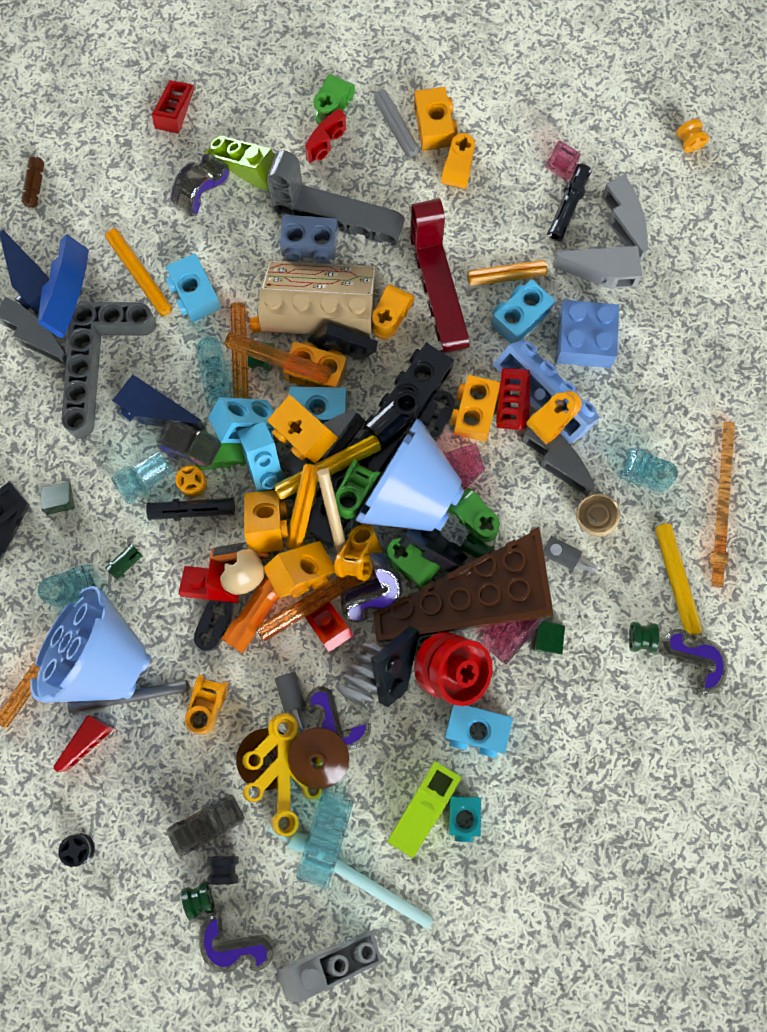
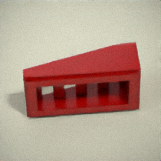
[152,80,194,134]
[496,368,530,430]
[53,715,114,772]

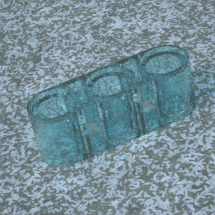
[196,337,233,412]
[296,790,353,889]

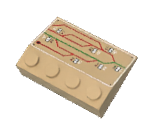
[258,260,376,338]

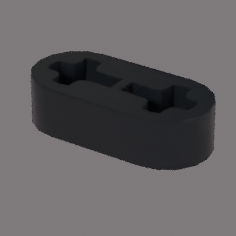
[420,391,455,440]
[194,600,233,652]

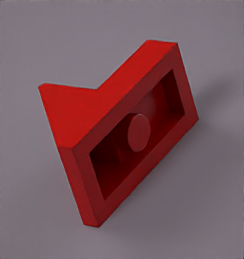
[178,559,240,603]
[304,599,354,652]

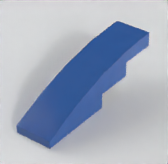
[38,234,89,338]

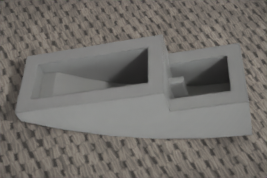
[602,174,648,262]

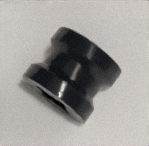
[58,833,95,867]
[207,856,239,885]

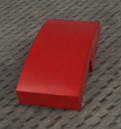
[305,108,347,164]

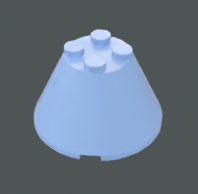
[355,419,465,531]
[30,586,151,703]

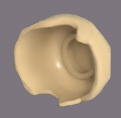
[576,494,621,537]
[220,549,264,595]

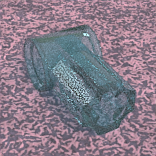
[111,451,173,504]

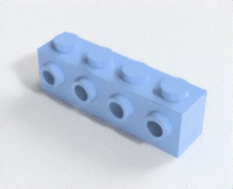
[493,339,601,444]

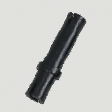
[547,164,592,241]
[146,497,235,521]

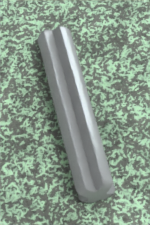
[374,89,419,158]

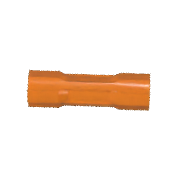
[221,573,280,654]

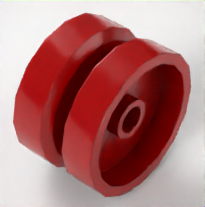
[414,632,493,706]

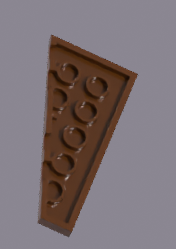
[373,527,554,643]

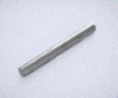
[67,680,188,713]

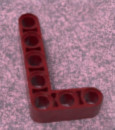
[410,198,470,354]

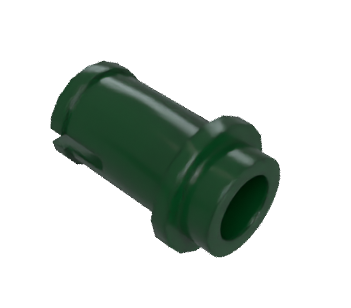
[460,533,496,559]
[105,543,143,580]

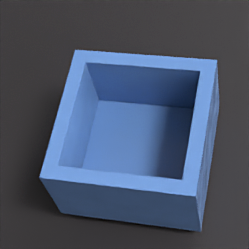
[556,300,619,368]

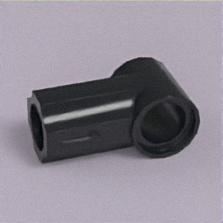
[366,389,420,445]

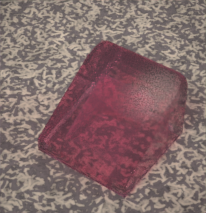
[546,141,581,180]

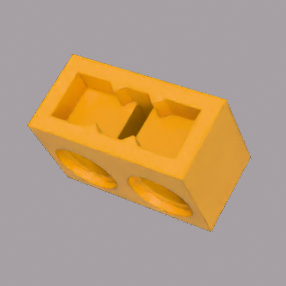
[283,342,348,388]
[450,375,500,442]

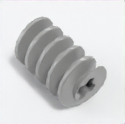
[337,643,383,710]

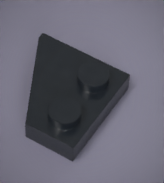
[307,323,378,359]
[398,528,468,572]

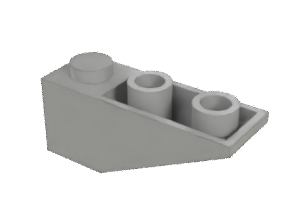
[553,244,642,289]
[277,931,383,1002]

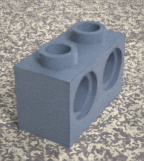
[280,215,338,262]

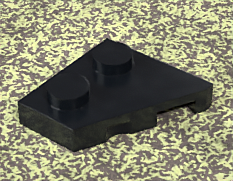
[0,481,30,559]
[371,626,419,708]

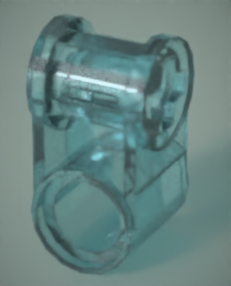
[618,448,678,492]
[38,564,96,607]

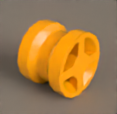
[676,119,709,153]
[175,465,207,498]

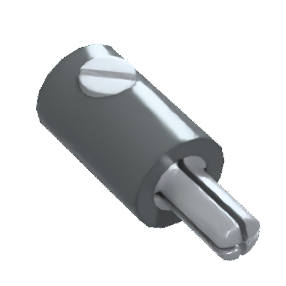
[544,536,597,574]
[275,672,306,731]

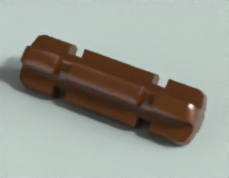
[21,156,44,208]

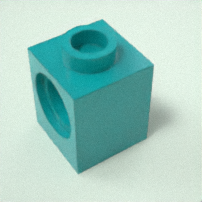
[448,796,481,842]

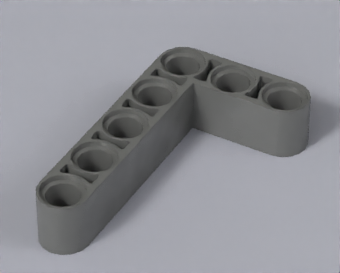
[267,150,405,246]
[61,302,156,439]

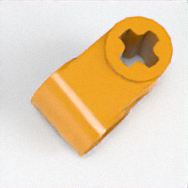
[441,133,475,189]
[372,284,415,340]
[526,391,582,445]
[334,524,382,581]
[185,675,229,735]

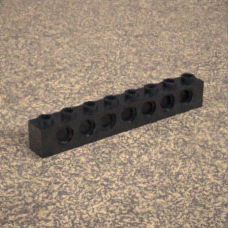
[306,343,454,549]

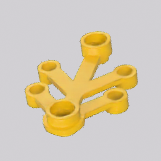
[242,713,322,837]

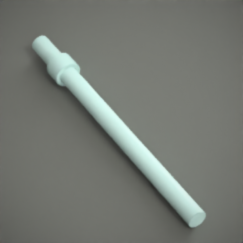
[268,823,433,929]

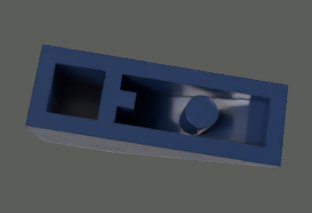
[0,230,49,315]
[112,374,205,432]

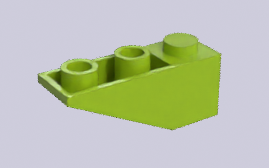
[204,135,275,191]
[387,761,462,858]

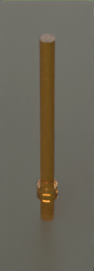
[710,422,735,588]

